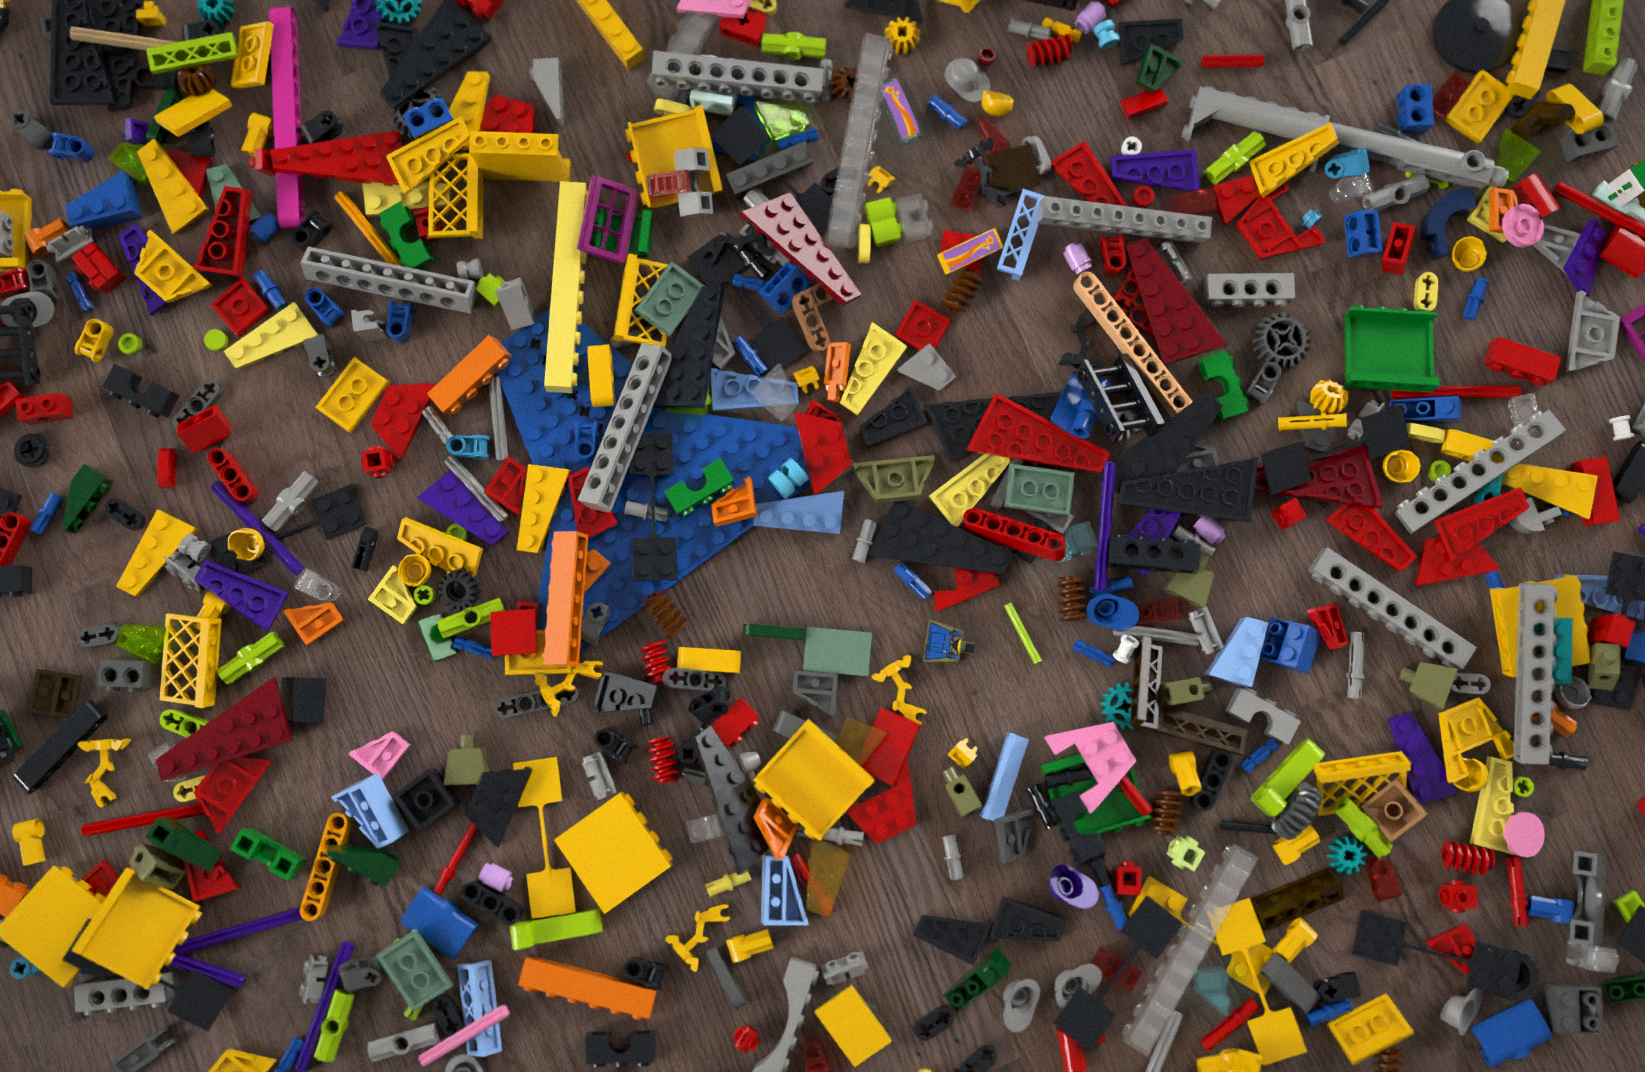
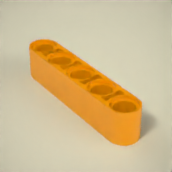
[300,812,354,921]

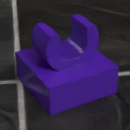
[124,118,149,146]

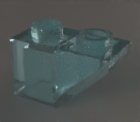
[1056,521,1098,563]
[1193,966,1231,1016]

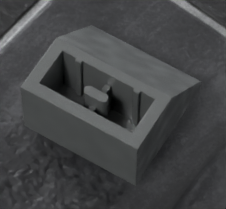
[1544,983,1603,1035]

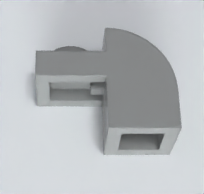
[1509,497,1562,534]

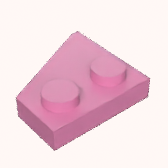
[349,731,411,780]

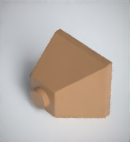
[1361,779,1429,842]

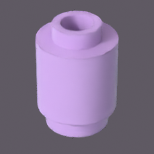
[1075,2,1106,34]
[1063,242,1092,275]
[1193,516,1226,545]
[478,863,514,893]

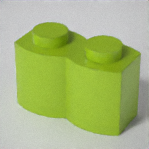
[865,197,903,248]

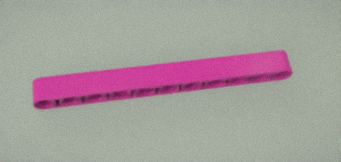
[269,7,305,229]

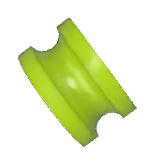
[414,585,436,605]
[1513,776,1534,797]

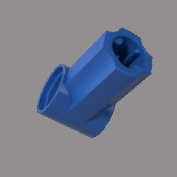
[1526,895,1574,924]

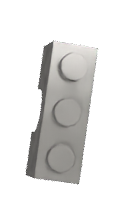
[674,148,713,217]
[1224,687,1301,745]

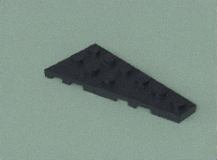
[84,0,145,113]
[380,0,491,111]
[924,392,1061,464]
[867,501,1014,575]

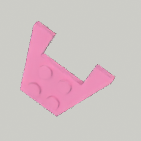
[677,0,752,18]
[1044,722,1136,813]

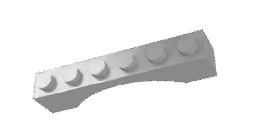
[752,956,819,1072]

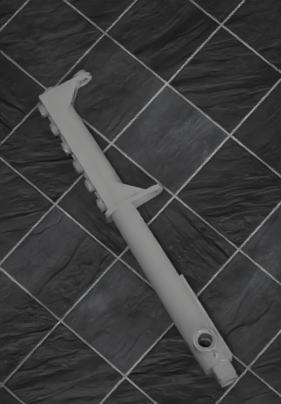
[1181,86,1509,190]

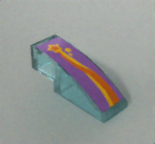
[877,77,922,145]

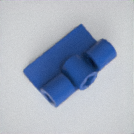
[1050,371,1111,439]
[400,886,479,960]
[1470,998,1553,1068]

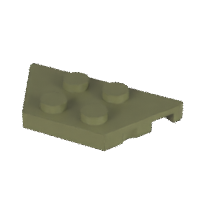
[852,455,935,503]

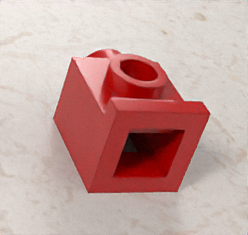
[413,207,443,242]
[1270,498,1307,530]
[1114,861,1141,895]

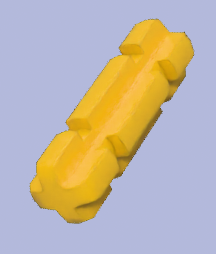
[1041,17,1082,42]

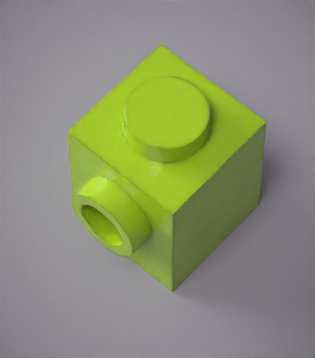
[476,273,505,310]

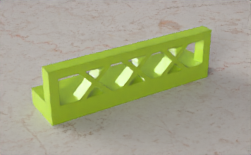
[146,32,238,74]

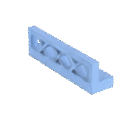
[997,189,1045,281]
[980,732,1029,822]
[457,960,502,1057]

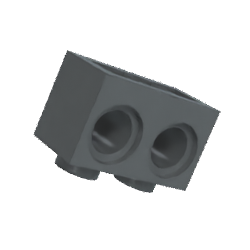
[1559,122,1618,164]
[98,660,153,692]

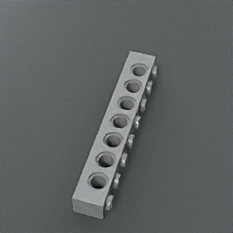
[651,51,823,103]
[1037,196,1212,244]
[300,247,477,314]
[578,343,673,513]
[1395,410,1566,535]
[1307,548,1477,670]
[1514,583,1557,764]

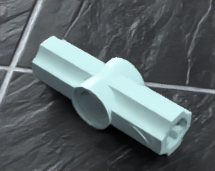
[1591,181,1645,224]

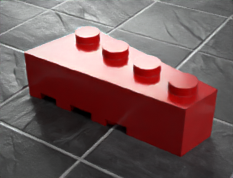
[193,186,253,277]

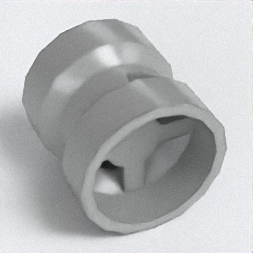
[457,258,483,280]
[178,533,211,562]

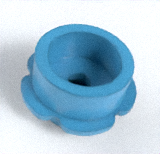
[1302,209,1322,229]

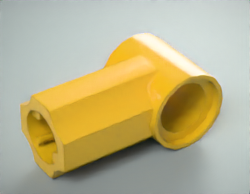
[241,113,274,157]
[193,591,231,630]
[1169,751,1201,796]
[12,818,46,866]
[1272,825,1321,865]
[1273,917,1318,964]
[726,929,773,963]
[1196,1048,1239,1072]

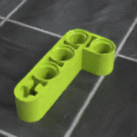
[159,709,209,738]
[1250,737,1325,817]
[510,908,603,950]

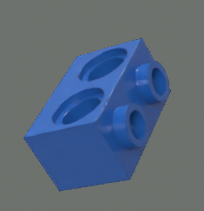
[1396,84,1434,133]
[403,97,454,140]
[1344,210,1383,258]
[758,262,811,315]

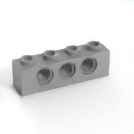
[1203,273,1295,308]
[74,971,174,1015]

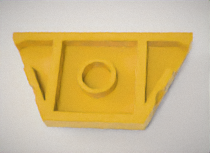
[134,230,212,303]
[209,1049,277,1072]

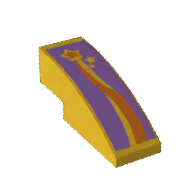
[937,228,1004,274]

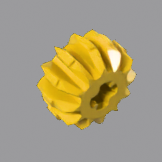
[885,17,920,55]
[1310,379,1349,415]

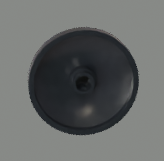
[1433,0,1520,74]

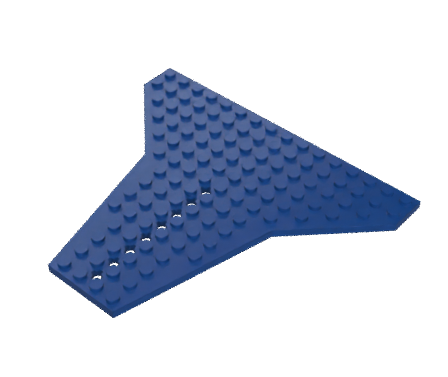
[497,308,811,655]

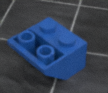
[1259,617,1321,674]

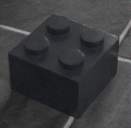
[393,768,461,832]

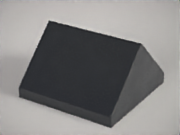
[281,677,326,722]

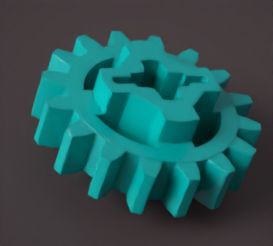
[375,0,422,25]
[1099,683,1148,730]

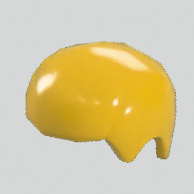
[982,90,1014,117]
[1452,236,1487,272]
[1383,450,1421,483]
[228,528,265,561]
[398,553,432,587]
[1453,758,1489,792]

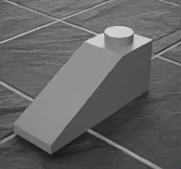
[530,58,564,126]

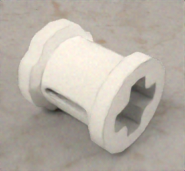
[1609,415,1635,441]
[1113,635,1140,664]

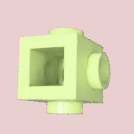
[1167,835,1206,871]

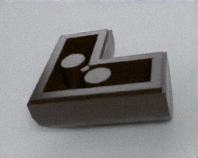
[1511,101,1575,139]

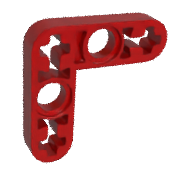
[1113,269,1155,338]

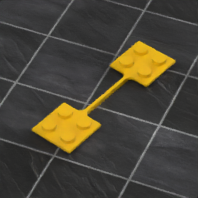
[513,757,576,919]
[1127,875,1274,996]
[1207,898,1307,1065]

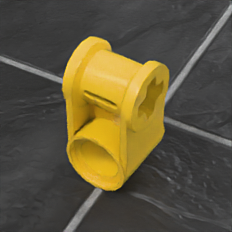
[74,319,114,363]

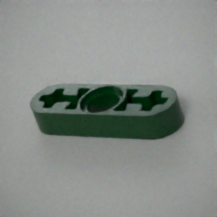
[146,87,183,146]
[742,624,806,640]

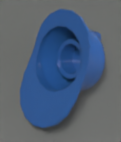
[1086,593,1139,631]

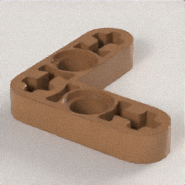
[792,283,834,351]

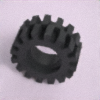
[438,568,482,611]

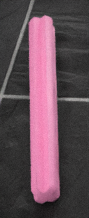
[419,1005,509,1066]

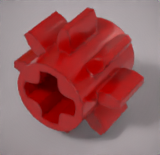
[732,1024,760,1054]

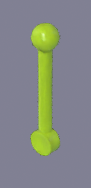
[1405,172,1448,190]

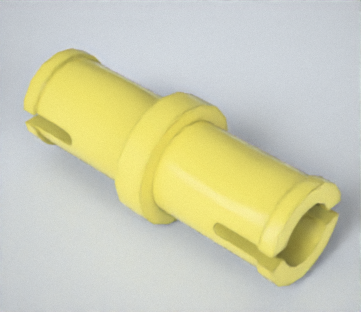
[705,869,752,898]

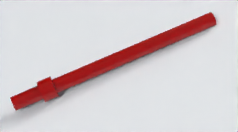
[433,822,478,895]

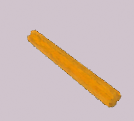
[335,191,402,266]

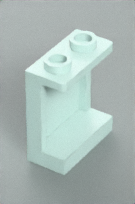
[690,55,741,116]

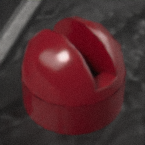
[978,47,996,67]

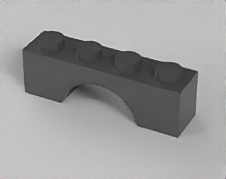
[726,141,813,198]
[1569,851,1607,946]

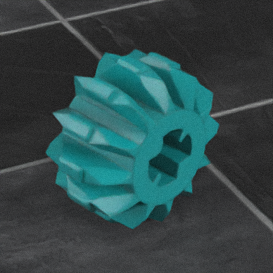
[197,0,235,26]
[1326,836,1367,875]

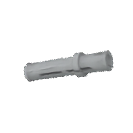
[1346,632,1365,699]
[796,823,864,847]

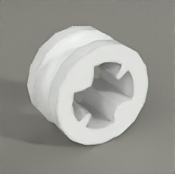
[1121,137,1142,155]

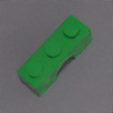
[378,201,437,270]
[1197,350,1249,422]
[664,458,735,517]
[230,827,307,881]

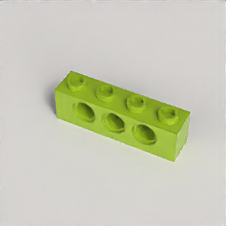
[1583,0,1624,75]

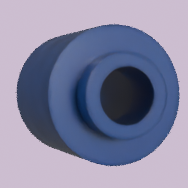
[249,212,280,243]

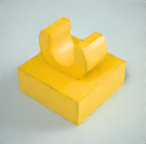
[136,1,166,27]
[868,166,896,193]
[793,366,819,393]
[947,739,977,769]

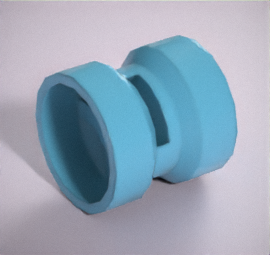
[1093,20,1120,50]

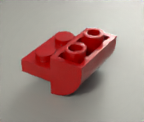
[1508,172,1561,220]
[1599,224,1645,278]

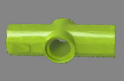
[762,32,826,60]
[1204,131,1266,185]
[437,598,505,639]
[217,632,285,685]
[1333,797,1393,858]
[314,989,356,1062]

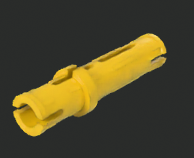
[1278,413,1347,431]

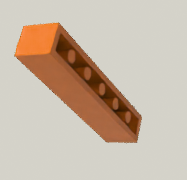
[543,531,588,667]
[518,955,658,1021]

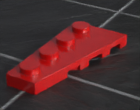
[1051,141,1128,207]
[1433,487,1530,561]
[1325,504,1417,572]

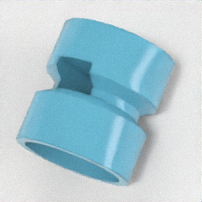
[767,458,809,499]

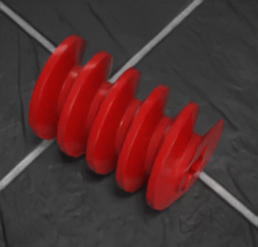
[1026,33,1073,69]
[640,640,674,687]
[647,736,680,784]
[1441,840,1495,876]

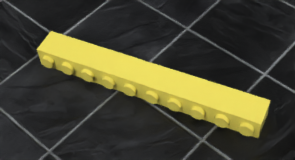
[544,181,588,393]

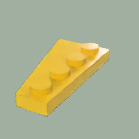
[397,517,483,586]

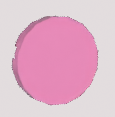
[1502,204,1544,248]
[1503,812,1545,857]

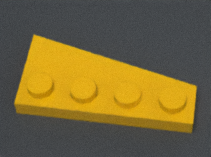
[449,71,490,150]
[386,116,470,195]
[1249,122,1339,198]
[137,139,209,235]
[1502,463,1598,519]
[517,464,572,553]
[116,509,198,597]

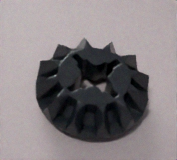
[14,433,50,467]

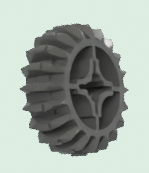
[390,86,448,139]
[1252,311,1312,370]
[1271,782,1322,841]

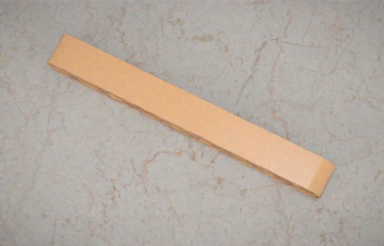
[1073,272,1192,417]

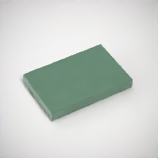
[634,261,705,337]
[1004,464,1075,517]
[803,627,872,677]
[376,929,453,1011]

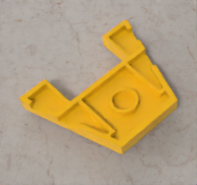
[1438,697,1514,783]

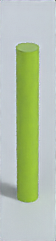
[1004,602,1042,664]

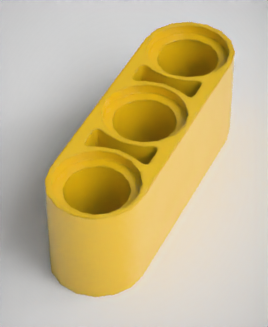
[1546,84,1604,134]
[588,344,615,408]
[1441,429,1503,463]
[677,647,741,673]

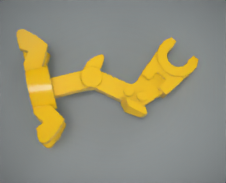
[871,655,927,725]
[535,661,603,717]
[78,738,131,808]
[666,904,730,972]

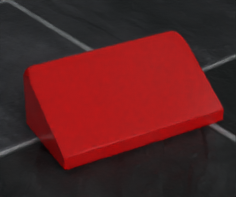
[1120,88,1169,120]

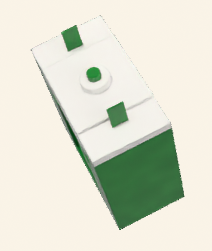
[1607,160,1645,207]

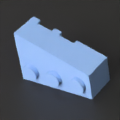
[1203,617,1268,687]
[331,773,409,848]
[761,854,809,925]

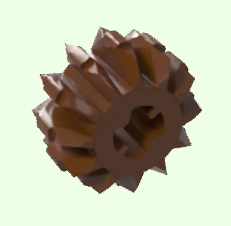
[177,64,216,96]
[829,65,866,103]

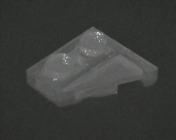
[750,363,797,423]

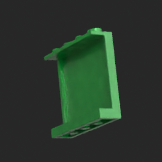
[1344,305,1440,393]
[1039,740,1151,843]

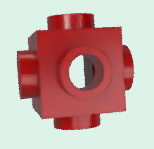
[361,446,395,479]
[1439,879,1478,913]

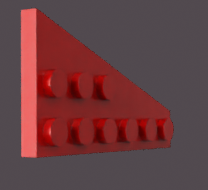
[270,130,403,187]
[965,393,1110,473]

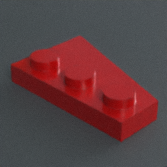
[183,830,240,902]

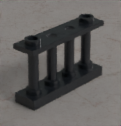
[0,298,41,386]
[1076,353,1165,443]

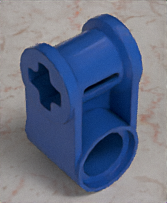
[48,133,95,162]
[305,287,347,329]
[386,300,414,344]
[575,420,599,463]

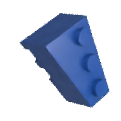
[65,170,143,231]

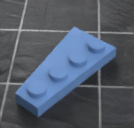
[711,368,799,412]
[753,491,844,534]
[1554,574,1645,620]

